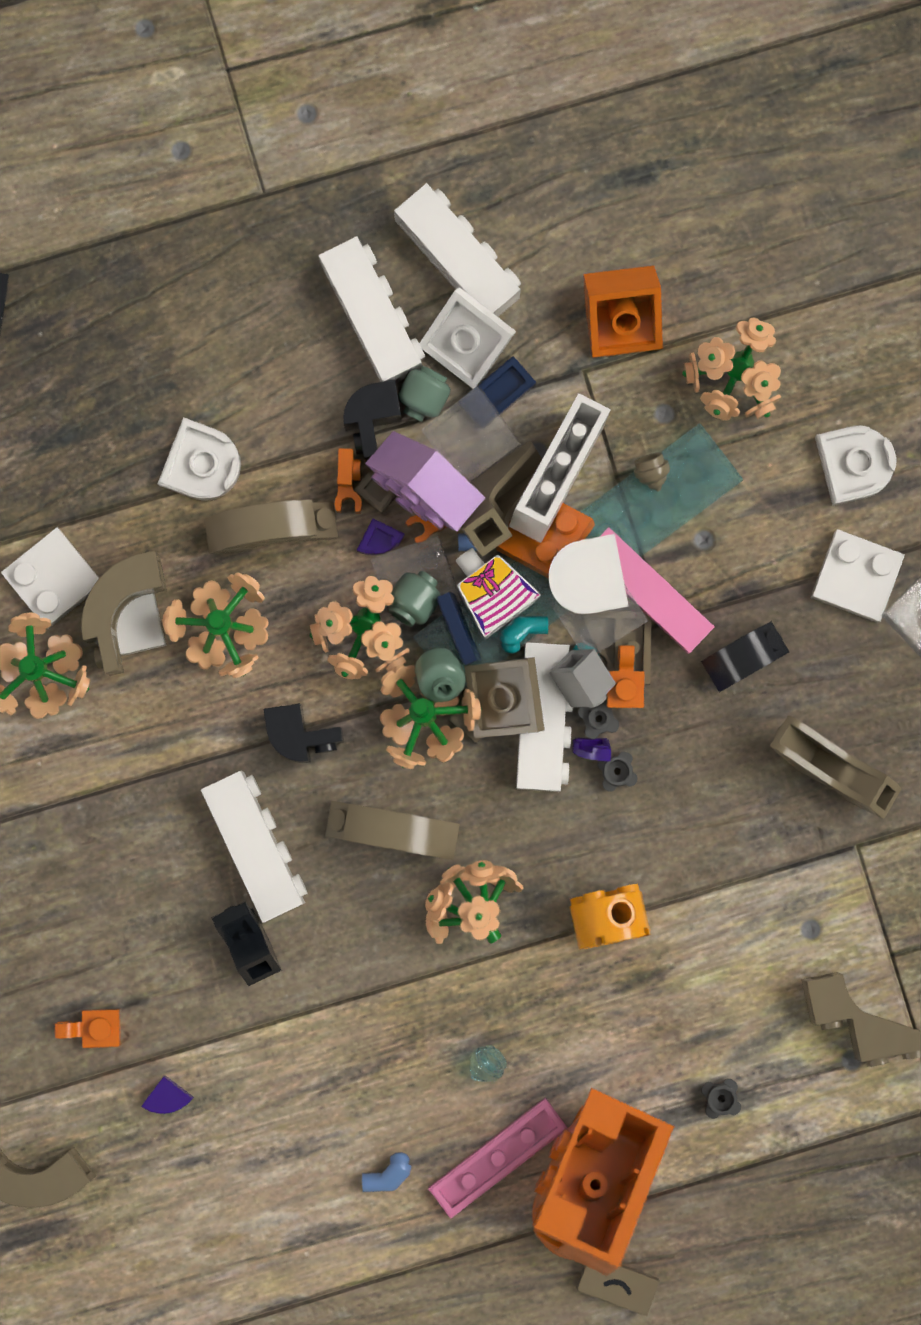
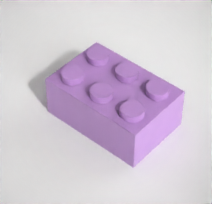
[365,431,485,532]

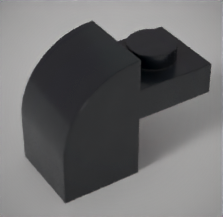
[343,380,402,463]
[701,621,789,692]
[264,703,344,763]
[212,902,282,986]

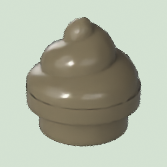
[633,453,670,492]

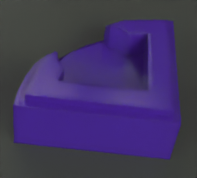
[357,518,405,555]
[572,738,611,761]
[141,1075,194,1114]

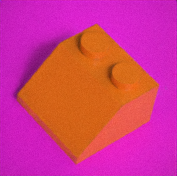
[583,265,663,358]

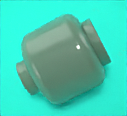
[398,365,451,422]
[389,571,441,627]
[415,648,466,702]

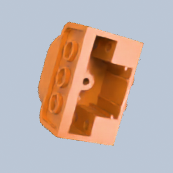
[532,1088,674,1276]

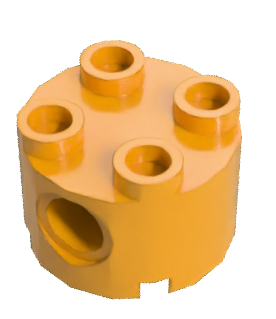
[569,884,651,950]

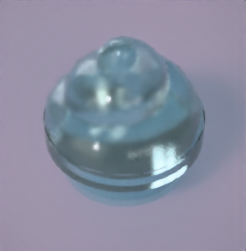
[470,1045,507,1082]

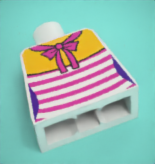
[456,548,541,641]

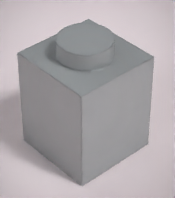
[549,649,616,708]

